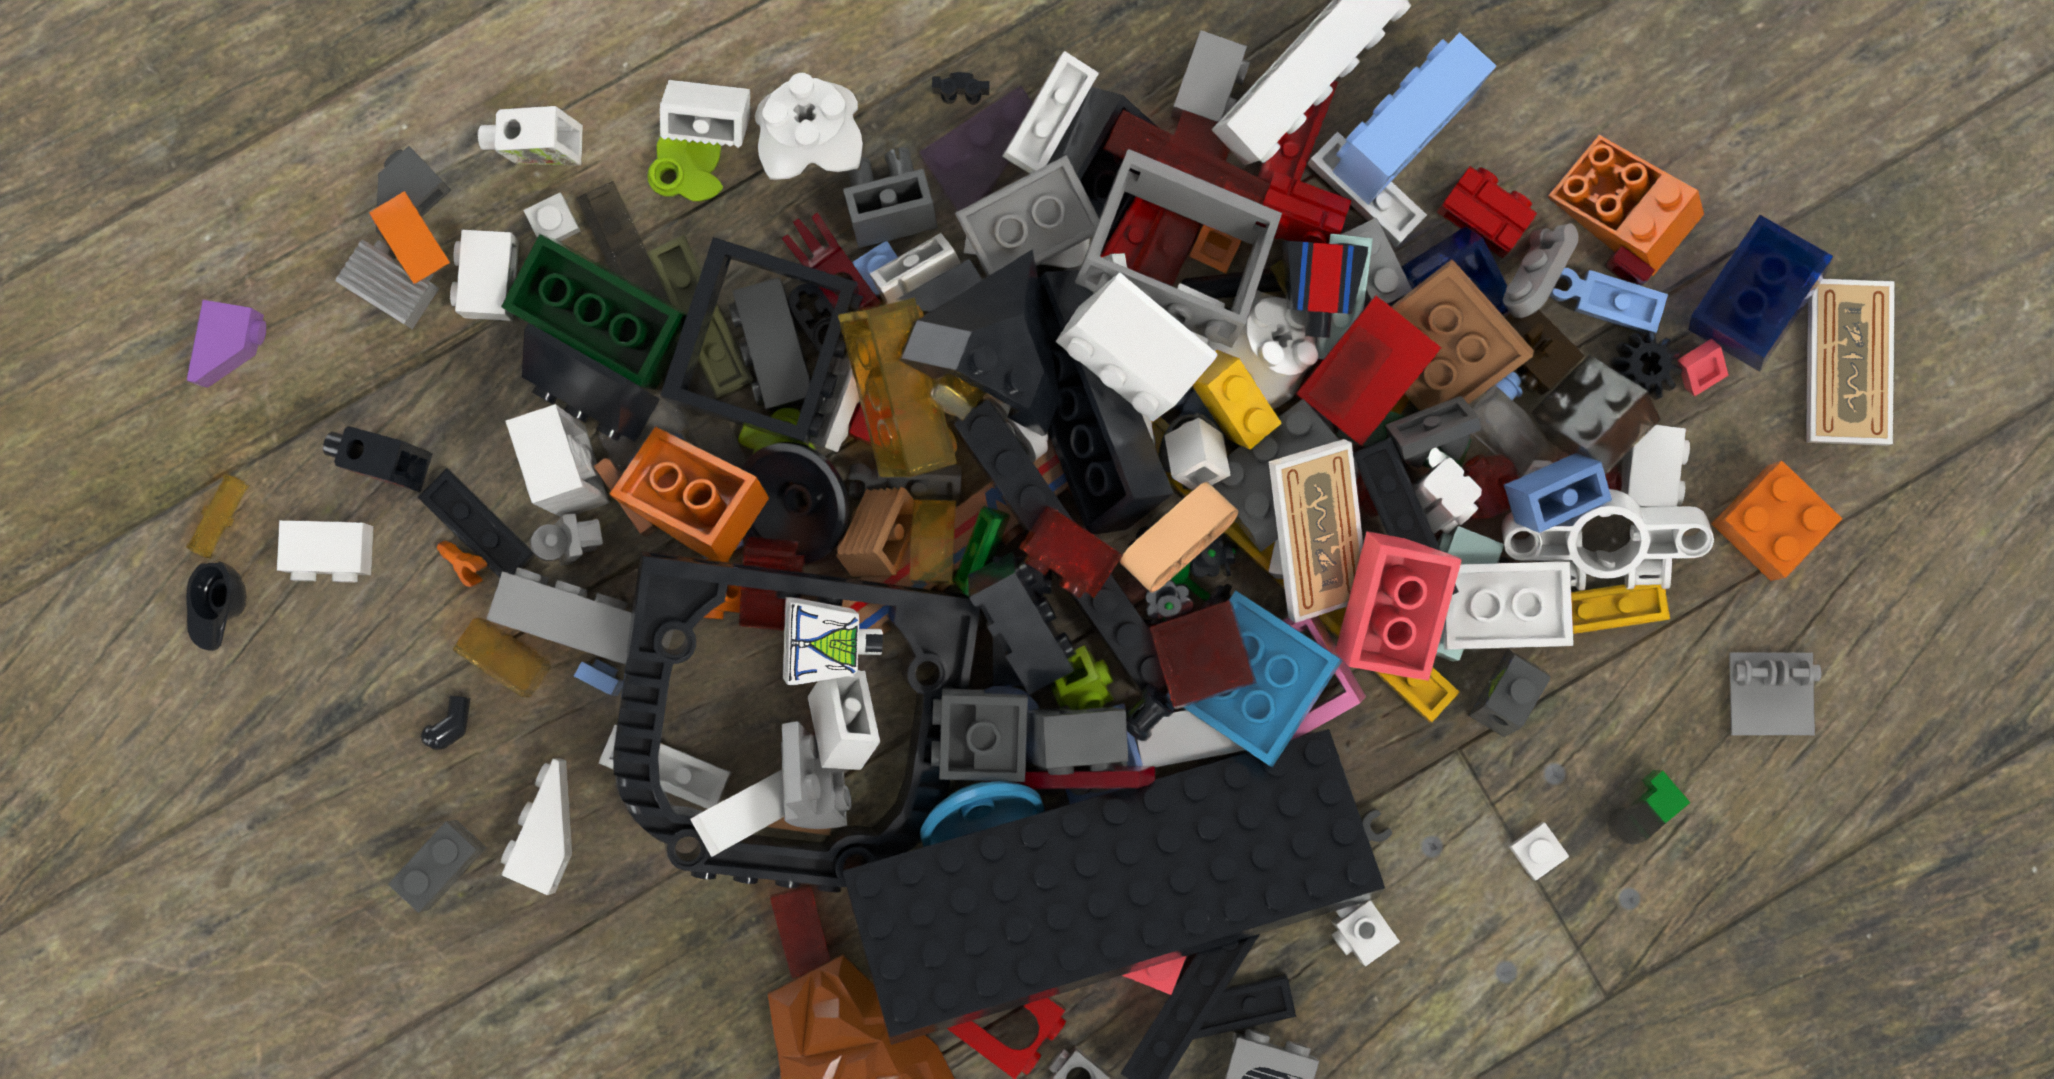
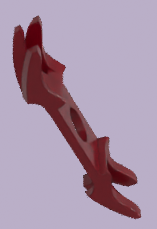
[781,212,901,351]

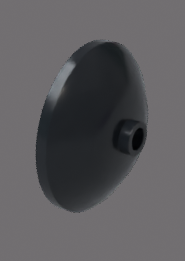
[741,442,849,565]

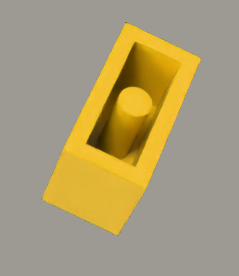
[1192,350,1281,450]

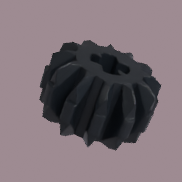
[1610,331,1682,402]

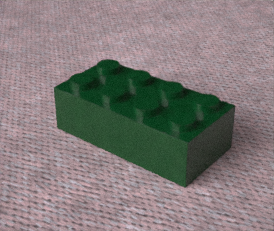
[501,234,688,390]

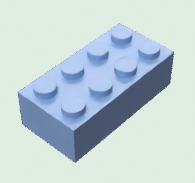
[1333,33,1496,205]

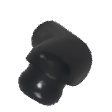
[421,695,471,750]

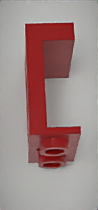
[947,997,1067,1079]

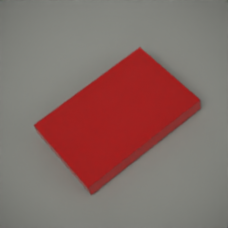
[1296,295,1442,446]

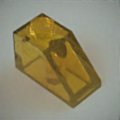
[910,500,956,585]

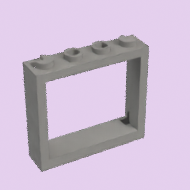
[1075,149,1282,348]

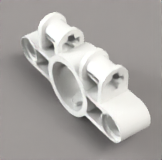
[1501,489,1714,590]

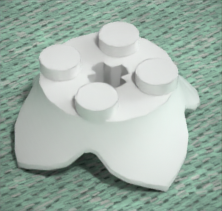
[755,73,863,180]
[1207,290,1318,409]

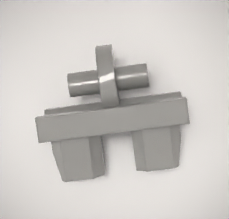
[530,513,603,566]

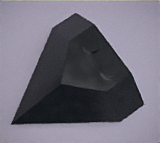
[898,249,1060,436]

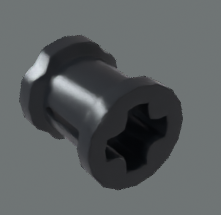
[1124,685,1175,741]

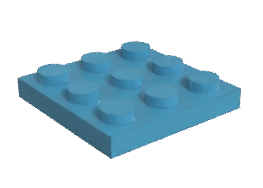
[1166,590,1343,767]

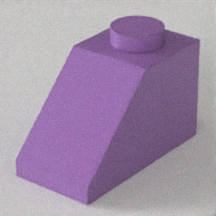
[187,300,266,388]

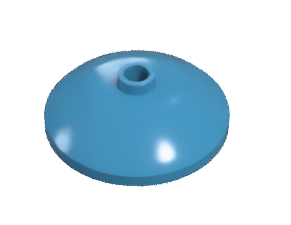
[920,781,1045,847]

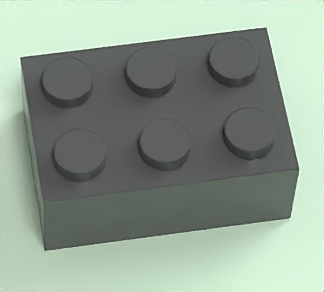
[1212,399,1360,552]

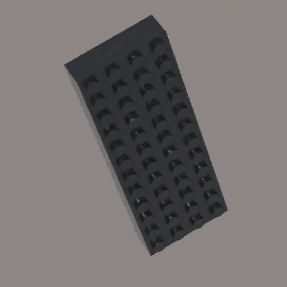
[842,729,1385,1045]

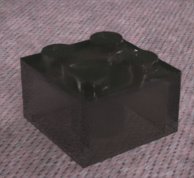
[1531,355,1661,475]

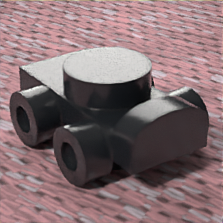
[932,72,990,105]

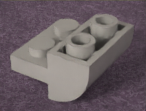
[781,721,851,829]

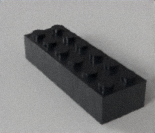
[1038,270,1174,536]

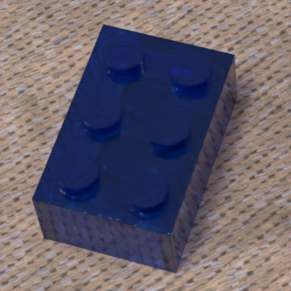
[1688,215,1833,372]

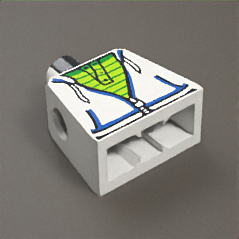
[783,597,883,685]

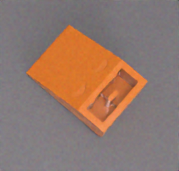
[1548,135,1704,276]

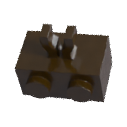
[1505,310,1585,396]

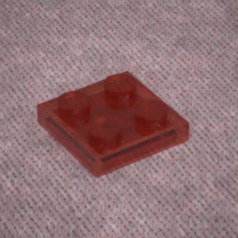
[1149,601,1257,709]

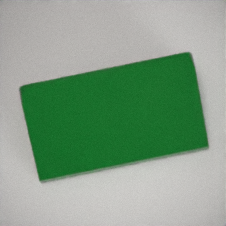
[954,506,1010,597]

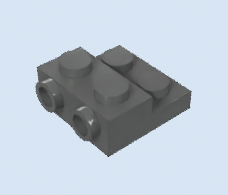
[931,689,1028,782]

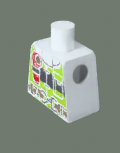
[478,106,583,166]

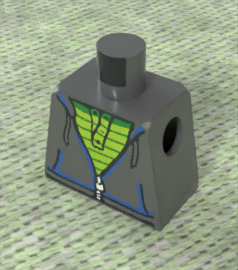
[1468,649,1551,737]

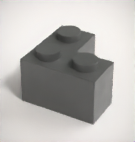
[1026,707,1128,775]

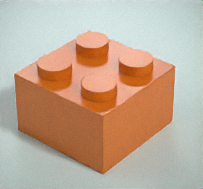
[1711,460,1843,581]

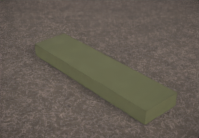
[647,235,754,400]

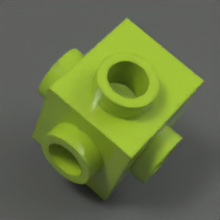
[1050,645,1114,710]

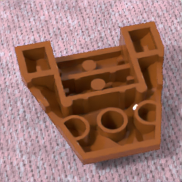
[768,954,956,1079]

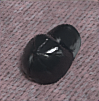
[186,561,247,651]

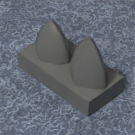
[1385,396,1481,468]

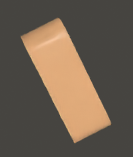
[1120,482,1238,593]

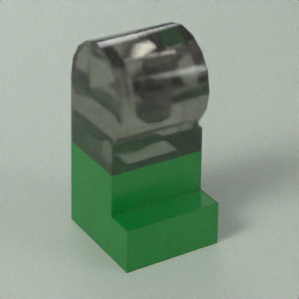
[1608,770,1691,845]

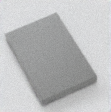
[955,155,1099,277]

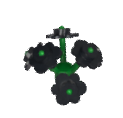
[1128,526,1236,637]

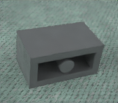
[388,820,487,913]

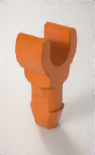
[437,540,487,587]

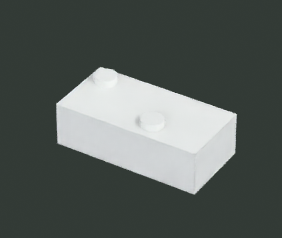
[506,404,610,517]

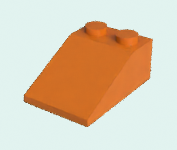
[609,426,769,562]

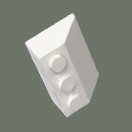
[1056,272,1218,421]

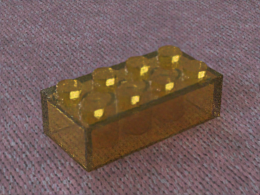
[838,297,957,477]

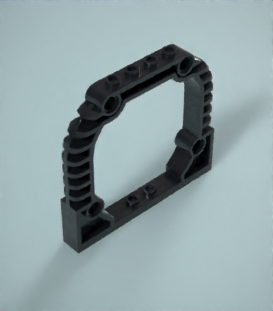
[613,551,981,893]

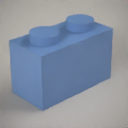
[1504,453,1612,533]

